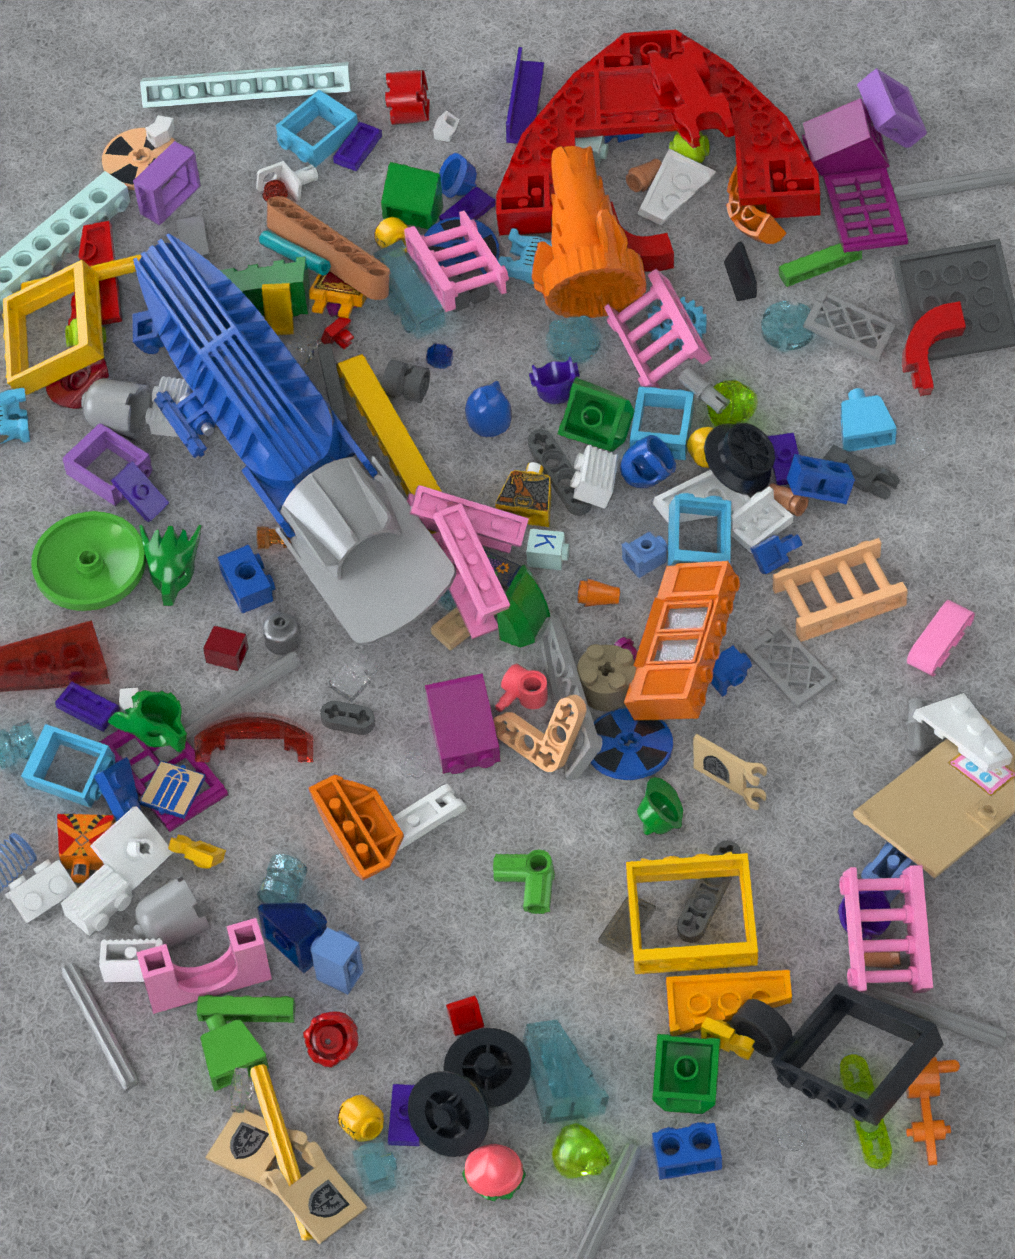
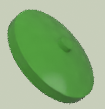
[31,511,146,611]

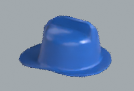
[439,153,477,198]

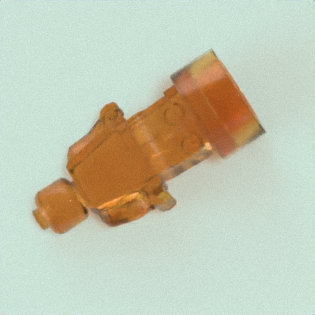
[256,526,294,549]

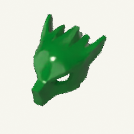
[139,525,202,606]
[108,690,187,752]

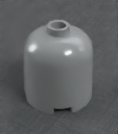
[81,378,152,439]
[133,875,211,949]

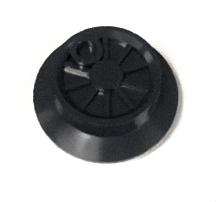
[704,423,775,495]
[443,1028,531,1108]
[408,1071,489,1157]

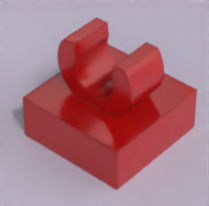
[320,317,354,350]
[446,995,484,1036]

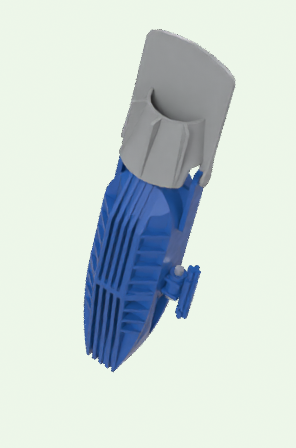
[133,233,457,645]

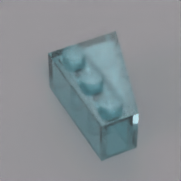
[373,240,446,340]
[522,1019,609,1124]

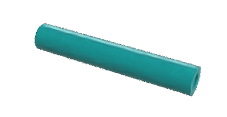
[259,230,331,275]

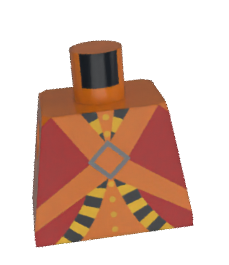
[57,814,116,883]

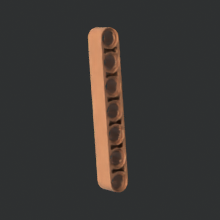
[267,196,390,300]

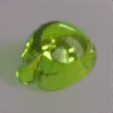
[707,380,758,427]
[551,1123,612,1179]

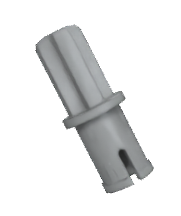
[679,368,730,414]
[905,698,928,756]

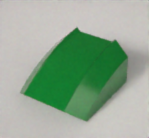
[557,378,635,452]
[497,564,550,648]
[652,1034,721,1114]

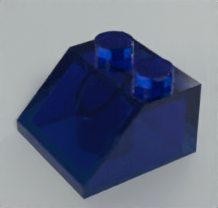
[257,903,328,973]

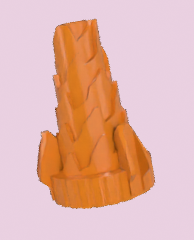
[531,146,647,320]

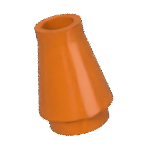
[577,578,620,607]

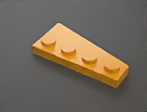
[666,970,792,1037]

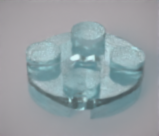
[761,301,815,352]
[546,316,601,365]

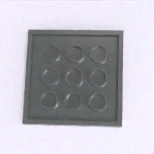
[892,239,1015,361]

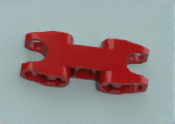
[647,40,735,148]

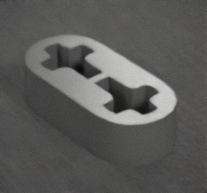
[320,701,375,735]

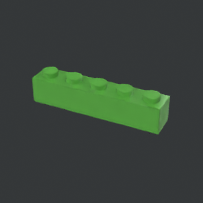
[779,243,862,287]
[197,995,296,1023]

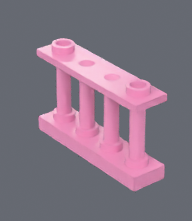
[404,211,509,312]
[604,269,712,389]
[407,485,528,553]
[431,503,510,639]
[839,865,933,993]

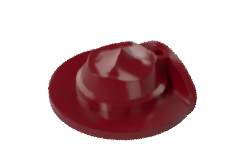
[45,345,109,409]

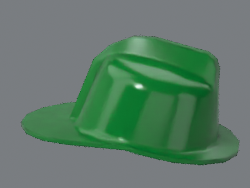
[637,777,683,835]

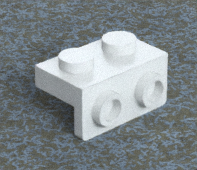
[731,486,794,554]
[5,859,77,923]

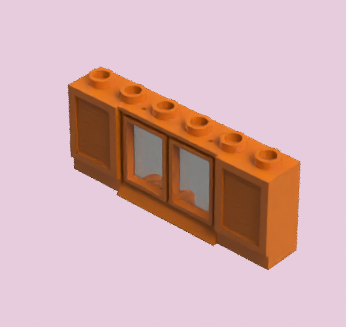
[624,561,740,720]

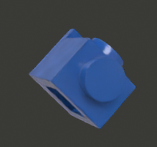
[132,310,165,354]
[711,645,752,697]

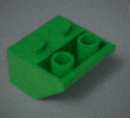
[381,162,443,230]

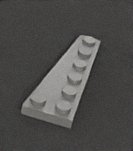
[539,618,602,780]

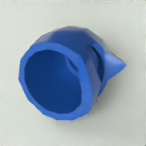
[465,381,512,437]
[620,435,676,488]

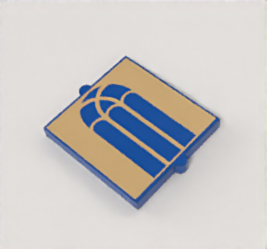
[139,761,206,819]

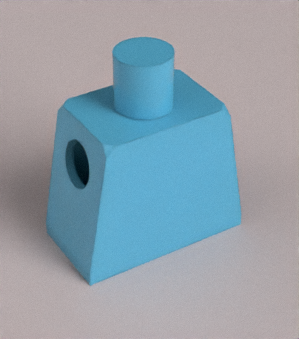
[840,388,897,452]

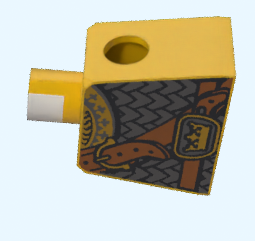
[495,462,551,527]

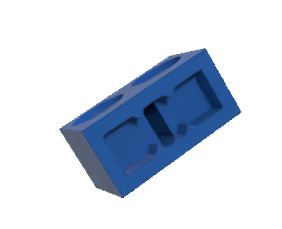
[787,454,855,504]
[652,1122,722,1180]

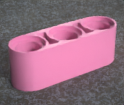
[907,600,975,677]

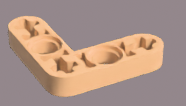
[493,695,587,772]

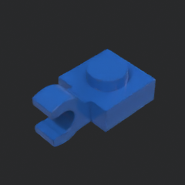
[750,534,803,574]

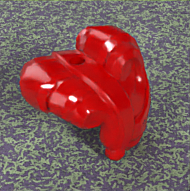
[303,1011,359,1068]

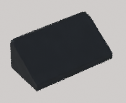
[724,241,757,301]

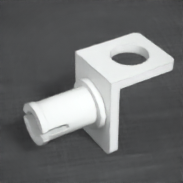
[256,161,318,202]

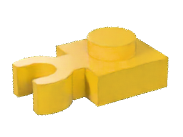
[168,834,226,869]
[701,1017,755,1060]

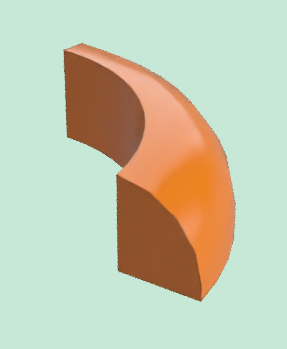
[726,164,786,244]

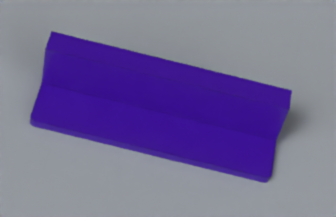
[506,47,544,144]

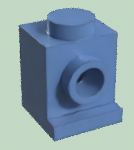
[622,532,668,578]

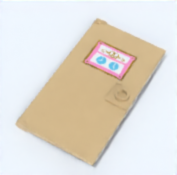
[853,715,1015,878]

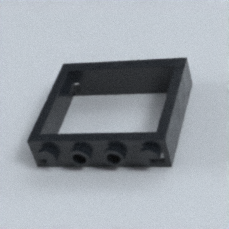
[771,983,944,1126]

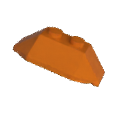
[308,774,404,881]

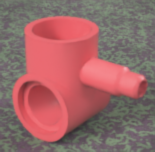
[495,663,548,712]

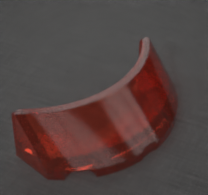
[194,712,314,762]

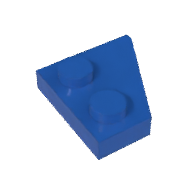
[94,757,142,821]

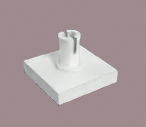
[90,807,174,891]

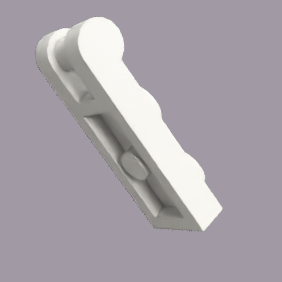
[393,784,467,851]

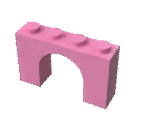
[136,918,272,1014]

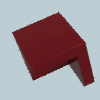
[203,626,249,671]

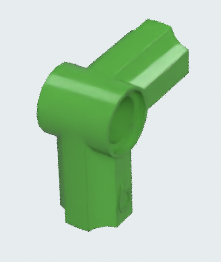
[493,849,555,914]

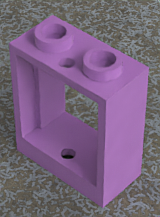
[857,68,927,148]
[133,141,201,225]
[62,423,152,506]

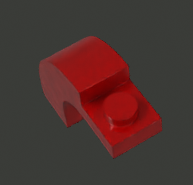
[610,202,674,272]
[902,301,966,396]

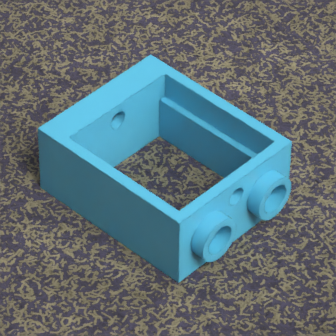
[276,90,358,167]
[630,387,694,460]
[668,493,731,566]
[21,724,115,808]

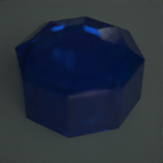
[426,343,453,369]

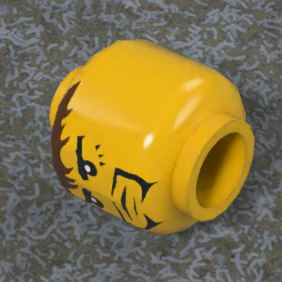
[374,217,409,257]
[337,1095,384,1142]

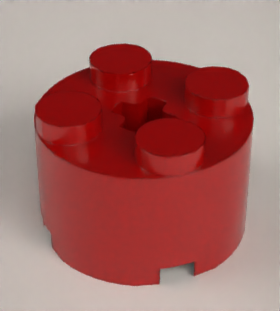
[385,70,430,125]

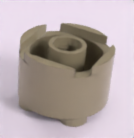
[577,644,636,711]

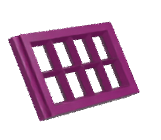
[823,167,908,253]
[99,729,228,833]

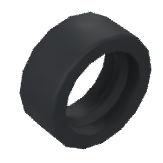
[732,999,793,1058]

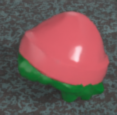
[462,1144,526,1201]

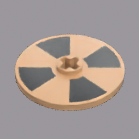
[102,128,175,190]

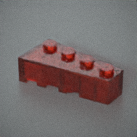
[0,620,110,692]

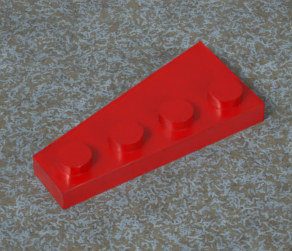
[68,221,122,325]

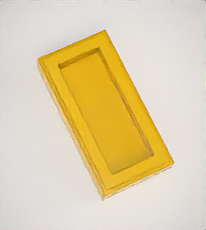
[262,283,294,335]

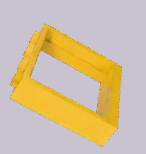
[2,260,104,395]
[626,852,758,974]

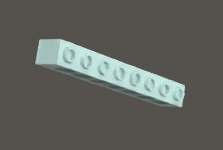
[140,62,351,108]
[0,171,131,311]

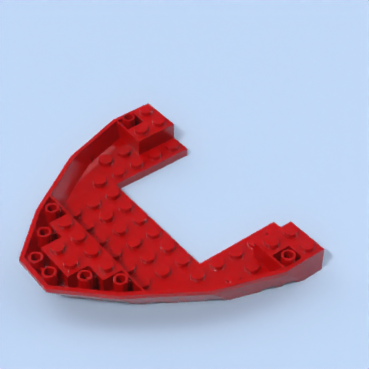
[496,29,821,236]

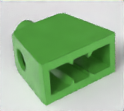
[200,1014,269,1092]

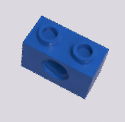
[217,545,276,614]

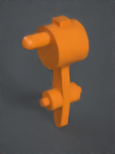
[906,1057,960,1166]

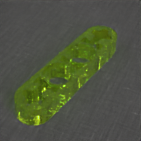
[839,1054,892,1169]

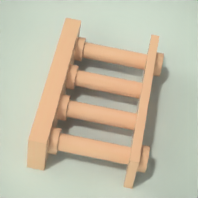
[773,538,908,642]

